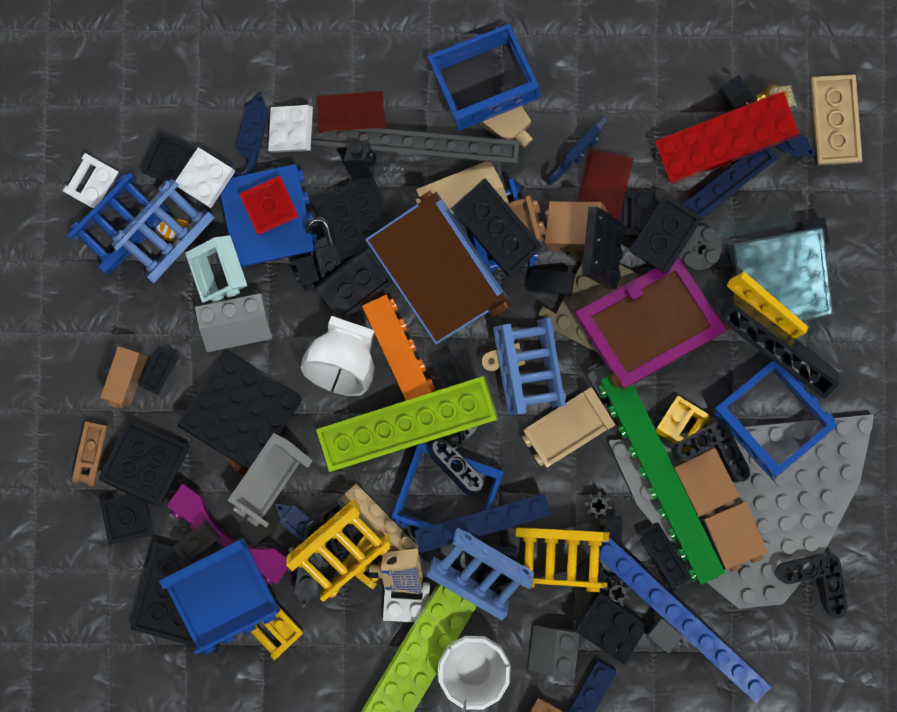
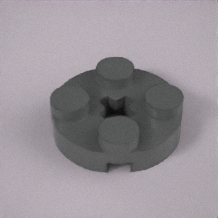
[679,226,722,271]

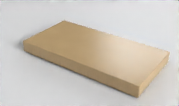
[810,75,862,166]

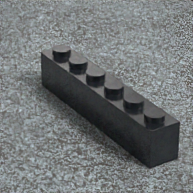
[719,293,840,399]

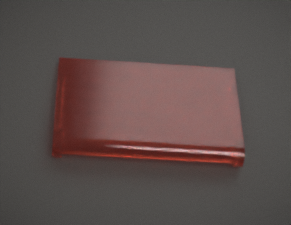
[317,91,385,133]
[578,151,634,221]

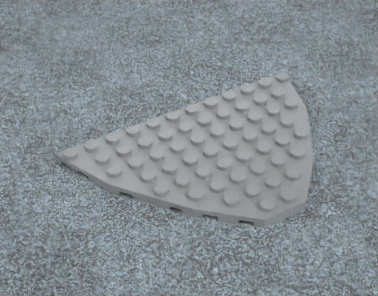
[608,414,874,609]

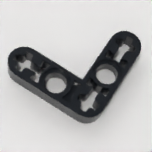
[672,421,750,483]
[429,426,483,495]
[775,553,847,618]

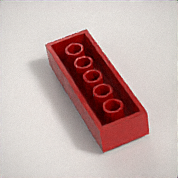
[655,91,800,185]

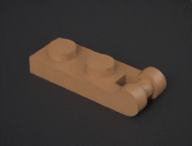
[72,421,109,487]

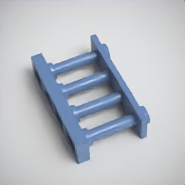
[111,179,215,283]
[493,318,566,416]
[426,528,534,620]

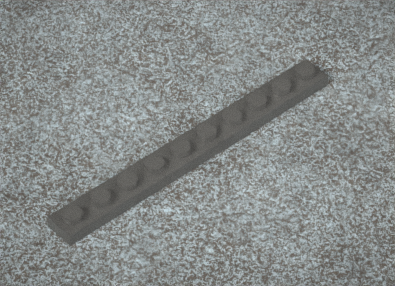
[311,122,520,165]

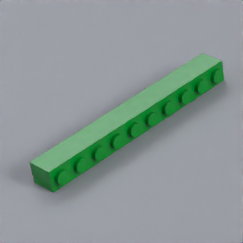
[598,374,725,585]

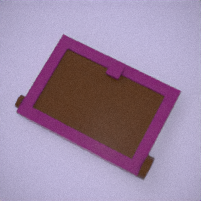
[574,257,731,390]

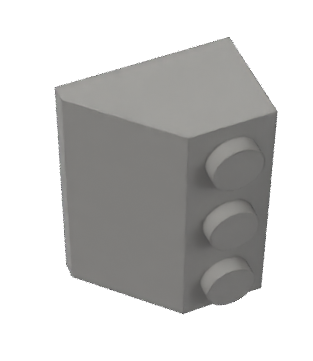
[195,293,273,353]

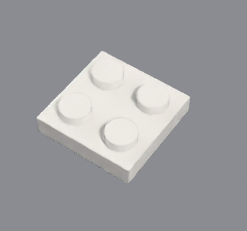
[268,105,313,153]
[176,147,235,208]

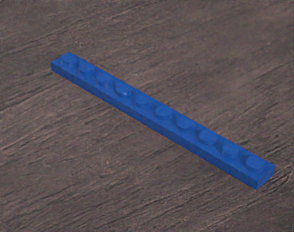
[599,537,771,703]

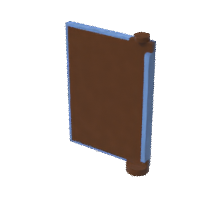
[365,191,511,344]

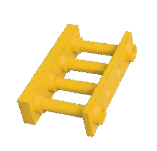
[286,499,391,602]
[516,528,609,592]

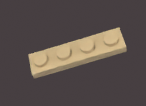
[340,484,418,551]

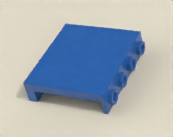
[220,164,318,269]
[159,538,280,655]

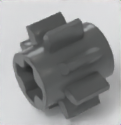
[584,492,612,520]
[604,579,630,606]

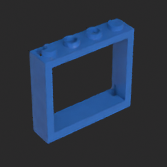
[428,24,541,131]
[713,361,837,481]
[392,443,503,540]

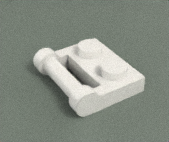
[63,153,120,209]
[383,582,430,622]

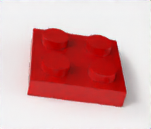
[239,176,299,236]

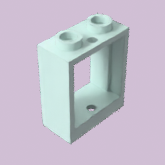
[185,236,247,303]

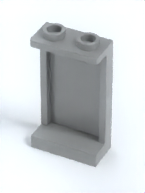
[228,433,313,528]

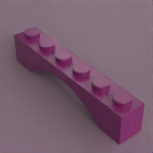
[167,484,289,585]

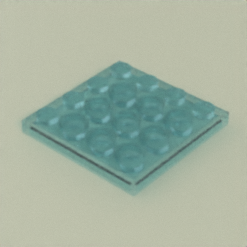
[733,227,833,321]

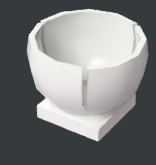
[300,316,375,396]
[438,636,511,710]

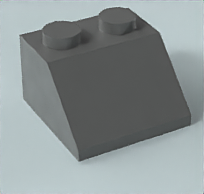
[528,625,580,678]

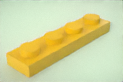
[727,272,808,339]

